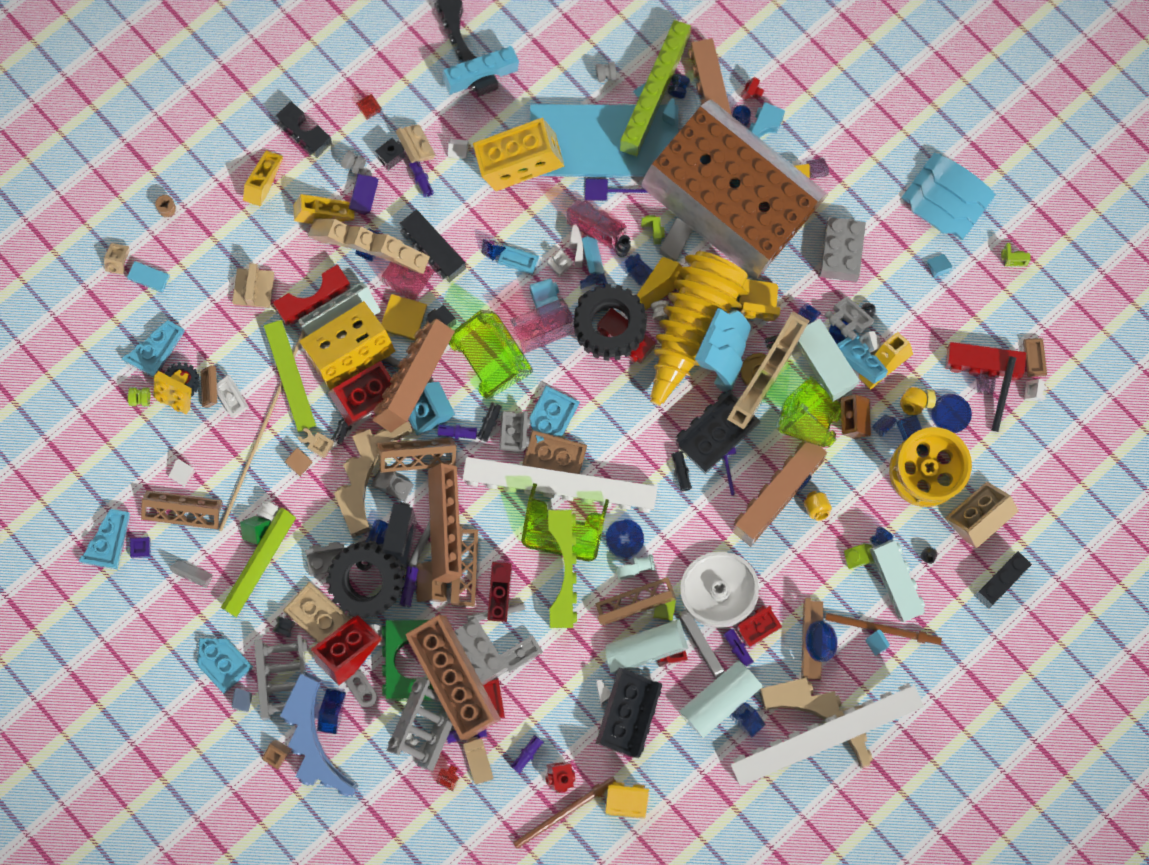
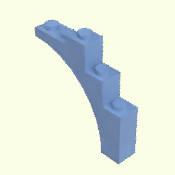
[280,671,359,797]

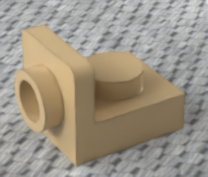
[104,243,130,275]

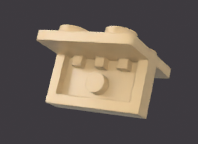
[232,263,275,308]

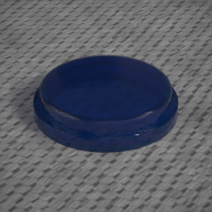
[931,394,972,433]
[806,621,838,662]

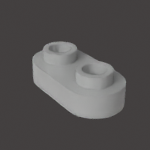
[346,671,377,708]

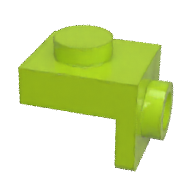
[641,215,665,245]
[844,543,875,569]

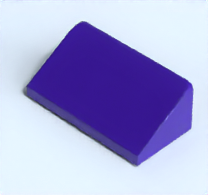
[348,174,379,215]

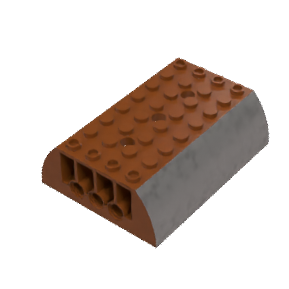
[641,100,828,281]

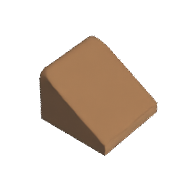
[285,448,313,477]
[262,739,291,770]

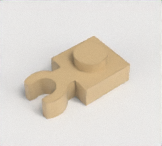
[298,428,334,459]

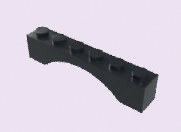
[434,0,498,97]

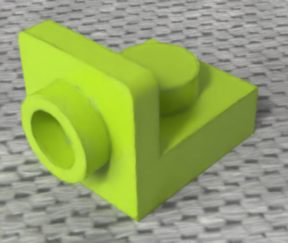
[1001,243,1031,267]

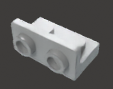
[305,542,345,576]

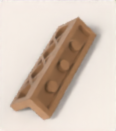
[376,437,456,473]
[141,490,223,530]
[451,526,478,607]
[595,577,676,626]
[801,598,823,680]

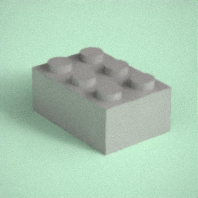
[820,217,866,282]
[454,618,508,685]

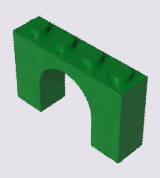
[382,620,434,702]

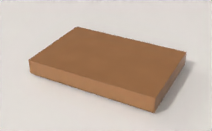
[522,430,588,474]

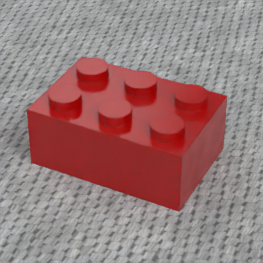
[328,361,392,426]

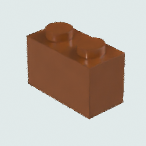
[841,394,871,439]

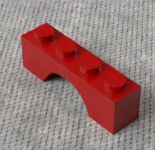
[273,264,351,326]

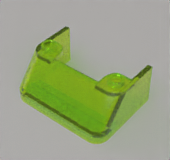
[521,483,609,562]

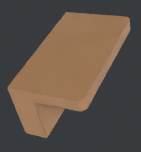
[416,561,447,603]

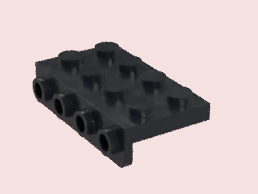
[676,389,760,474]
[596,668,662,758]

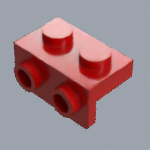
[736,605,782,648]

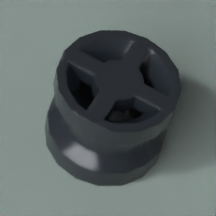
[272,616,295,638]

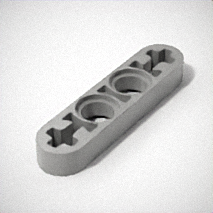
[678,609,724,679]

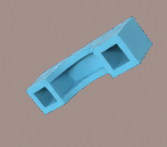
[443,46,519,95]
[749,102,785,138]

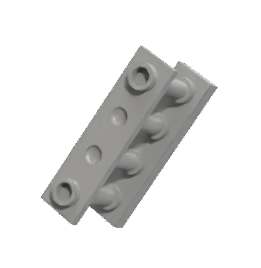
[254,635,308,721]
[386,677,453,771]

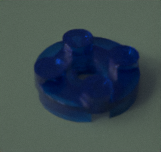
[606,519,644,559]

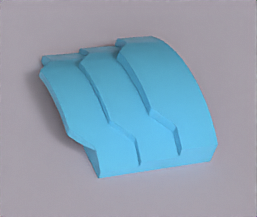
[901,152,996,240]
[695,308,751,392]

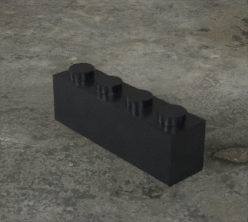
[400,209,466,283]

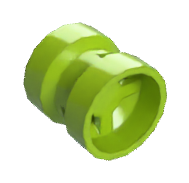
[128,387,151,407]

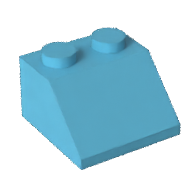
[409,381,455,436]

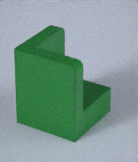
[240,516,270,544]

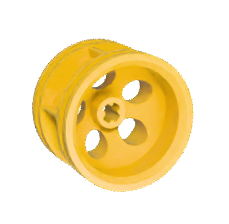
[889,427,972,507]

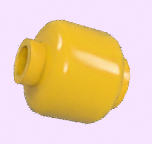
[900,387,927,415]
[803,491,832,521]

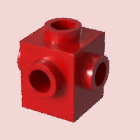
[545,761,576,793]

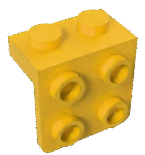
[738,279,781,321]

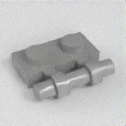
[824,296,874,340]

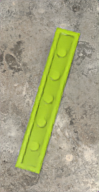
[263,320,316,432]
[221,507,296,618]

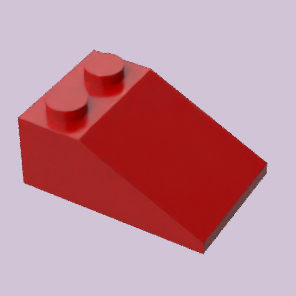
[311,615,382,685]

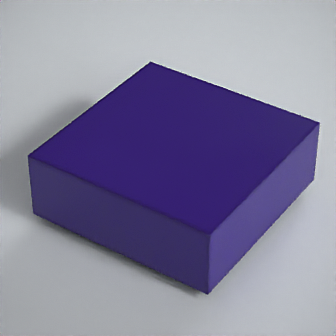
[130,537,151,558]

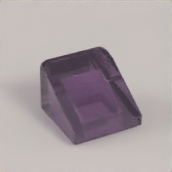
[806,158,829,179]

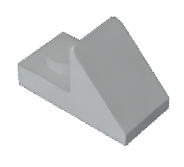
[371,470,414,502]

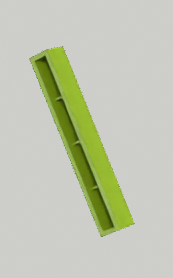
[620,20,691,157]

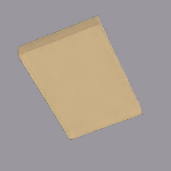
[283,582,351,643]

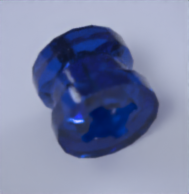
[869,526,894,546]

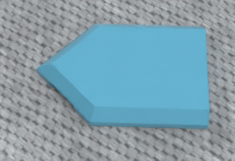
[530,386,580,443]
[197,638,253,694]

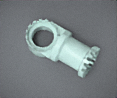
[616,554,655,579]

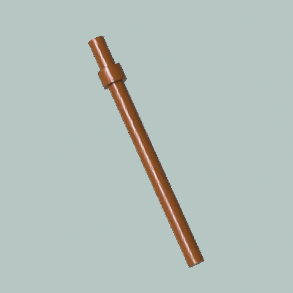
[825,612,942,645]
[513,776,616,849]

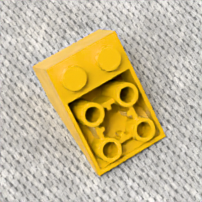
[605,782,649,819]

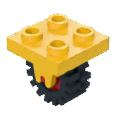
[153,362,199,414]

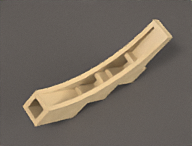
[308,219,430,274]
[727,311,809,429]
[333,421,413,538]
[759,678,872,768]

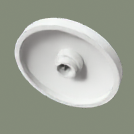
[680,552,759,627]

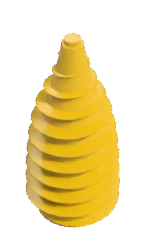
[650,251,748,406]

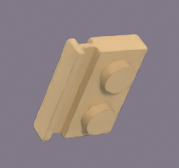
[396,124,436,163]

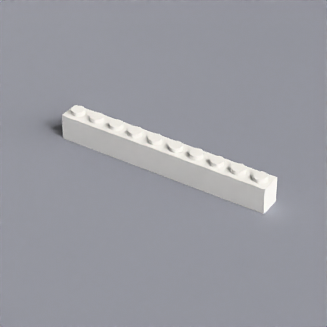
[463,457,658,513]
[731,683,924,787]

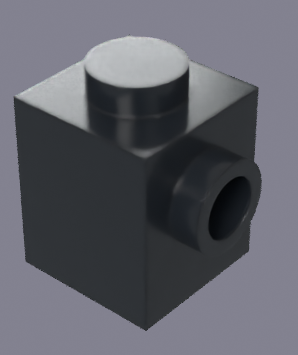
[375,138,405,171]
[426,304,456,328]

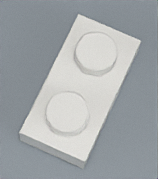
[217,376,249,418]

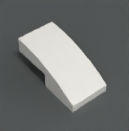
[570,224,583,268]

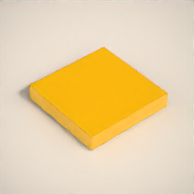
[381,294,427,340]

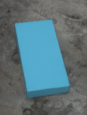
[582,236,605,276]
[497,244,539,275]
[127,261,170,293]

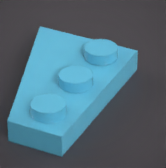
[121,320,185,378]
[837,333,888,384]
[78,509,131,570]

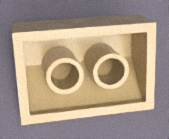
[945,482,1019,548]

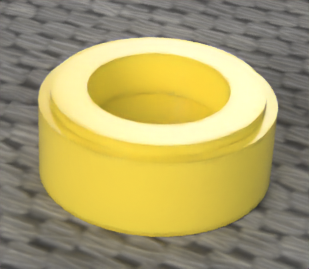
[924,389,936,408]

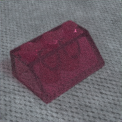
[567,199,627,251]
[510,298,575,354]

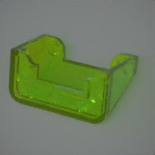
[449,310,533,399]
[776,376,841,447]

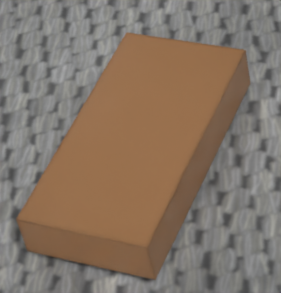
[1023,338,1047,377]
[200,366,218,408]

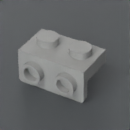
[499,411,530,453]

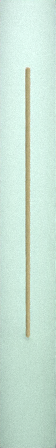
[219,330,305,531]

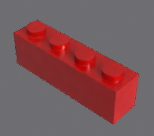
[945,342,1026,381]

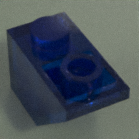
[317,689,346,734]
[729,702,766,738]

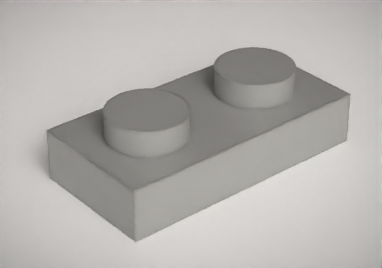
[500,635,543,673]

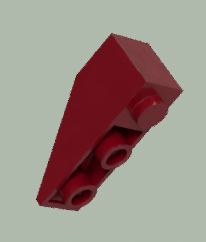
[487,561,512,622]

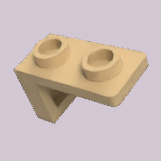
[463,737,493,785]

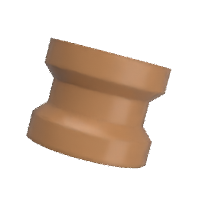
[155,195,176,217]

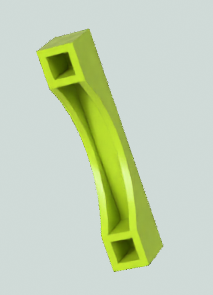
[548,509,577,628]

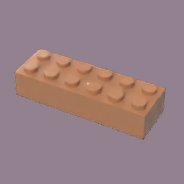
[372,319,455,432]
[733,438,828,547]
[405,615,501,740]

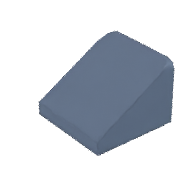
[231,688,252,712]

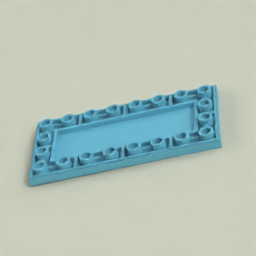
[530,104,678,177]

